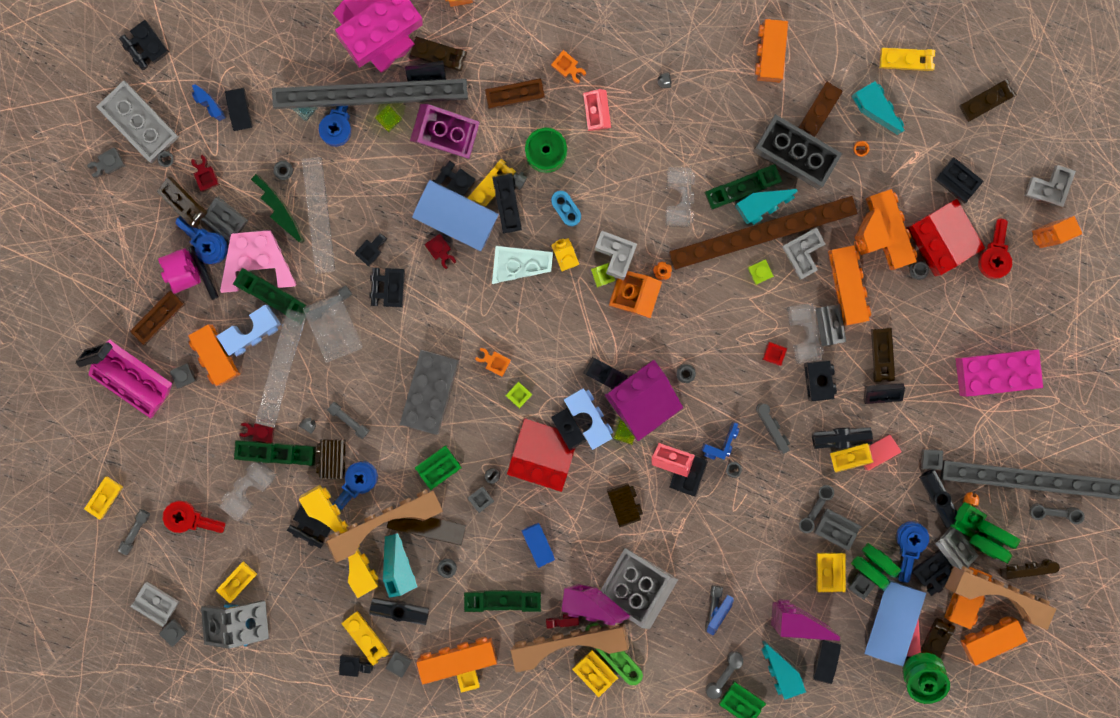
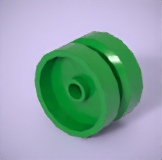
[525,127,567,174]
[969,519,1021,564]
[851,543,901,591]
[902,653,950,704]

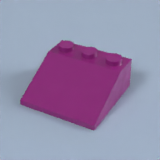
[604,360,683,442]
[771,599,840,641]

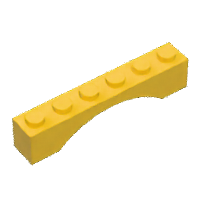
[299,485,379,598]

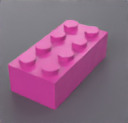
[335,0,423,68]
[955,350,1043,397]

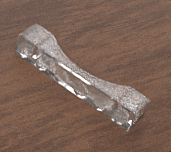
[255,309,306,428]

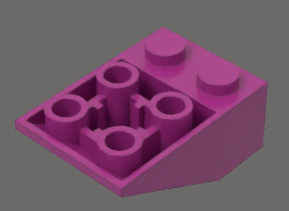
[561,584,630,625]

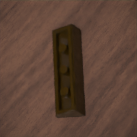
[387,508,466,546]

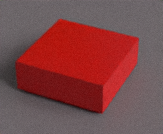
[762,342,788,366]

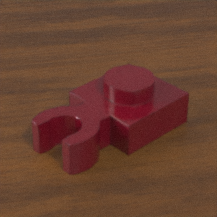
[191,155,220,192]
[424,234,456,269]
[239,421,275,443]
[546,612,579,629]

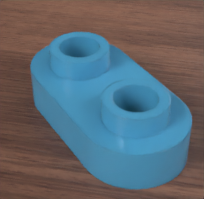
[551,191,581,227]

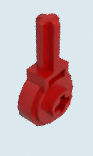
[978,219,1013,279]
[163,500,226,533]

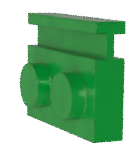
[415,445,462,490]
[951,502,987,538]
[718,681,766,718]

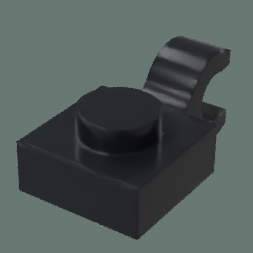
[354,234,387,267]
[339,654,373,677]

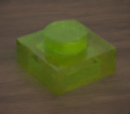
[375,104,403,133]
[613,421,635,445]

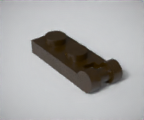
[410,36,467,71]
[959,78,1017,122]
[157,177,208,228]
[871,328,895,383]
[1000,559,1060,579]
[921,618,956,658]

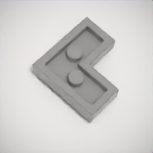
[1024,165,1076,208]
[782,228,825,280]
[594,231,637,280]

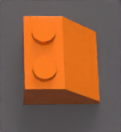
[854,208,892,255]
[609,271,662,318]

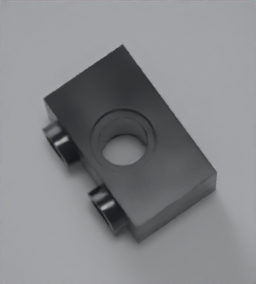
[804,360,837,402]

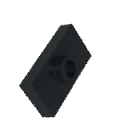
[405,61,446,82]
[76,342,113,367]
[863,383,905,404]
[551,408,586,451]

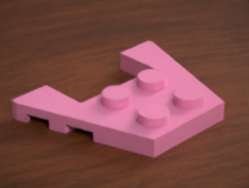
[220,230,296,293]

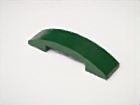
[704,164,782,210]
[233,268,310,324]
[464,590,541,612]

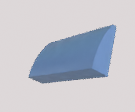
[412,180,499,251]
[864,580,926,666]

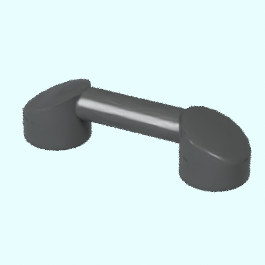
[799,485,834,533]
[1029,503,1085,524]
[705,651,743,699]

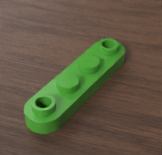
[585,622,643,685]

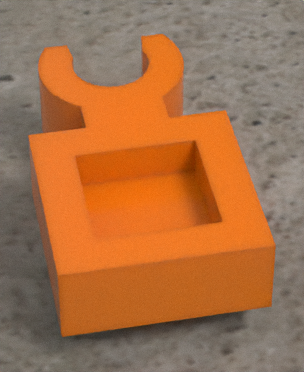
[551,50,586,84]
[475,348,511,377]

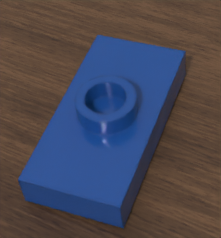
[707,595,734,636]

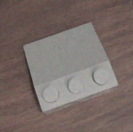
[600,548,678,629]

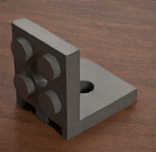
[201,600,269,649]

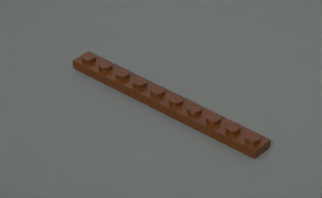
[669,196,858,270]

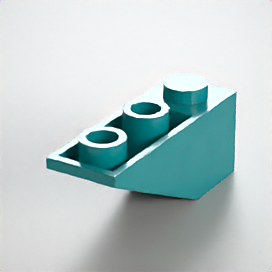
[851,81,905,135]
[735,189,798,225]
[383,533,418,598]
[761,641,806,700]

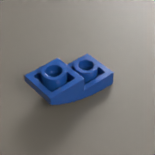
[192,84,226,121]
[521,523,555,568]

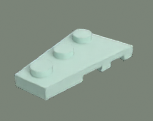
[492,246,553,284]

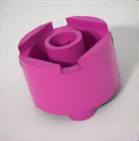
[158,248,201,294]

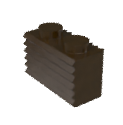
[316,439,346,479]
[607,482,643,528]

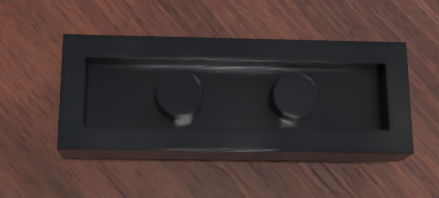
[492,173,522,234]

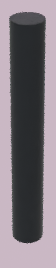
[188,245,219,300]

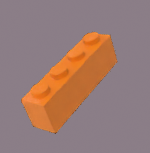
[866,189,917,270]
[828,245,871,326]
[416,637,497,685]

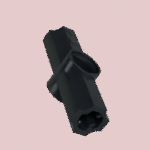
[812,427,873,449]
[919,469,957,528]
[369,597,429,625]

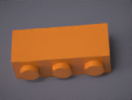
[755,19,788,83]
[1032,216,1083,248]
[188,324,241,386]
[944,566,992,629]
[960,616,1028,666]

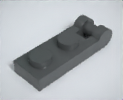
[756,403,790,454]

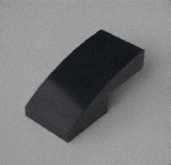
[225,87,253,131]
[583,357,628,389]
[812,640,841,684]

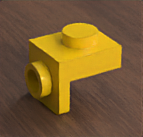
[551,238,579,271]

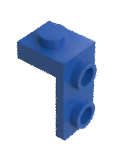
[701,422,739,460]

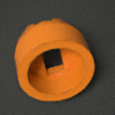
[853,141,870,157]
[963,492,979,507]

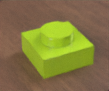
[748,259,774,285]
[591,263,615,287]
[505,381,532,409]

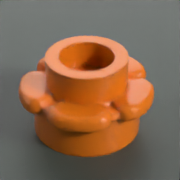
[653,262,672,280]

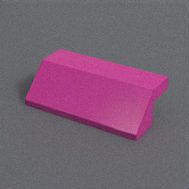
[333,0,414,73]
[88,340,172,419]

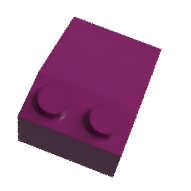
[410,104,480,159]

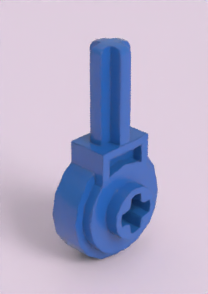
[319,106,352,147]
[175,216,228,264]
[332,461,378,512]
[896,521,929,583]

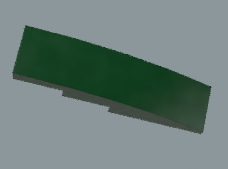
[251,174,305,243]
[234,440,316,466]

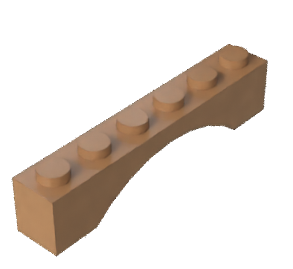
[326,490,443,563]
[945,566,1056,630]
[510,623,630,673]

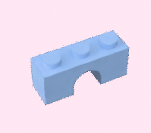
[216,305,281,357]
[564,388,613,450]

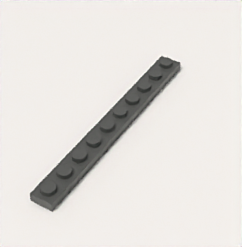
[272,79,468,109]
[941,460,1120,499]

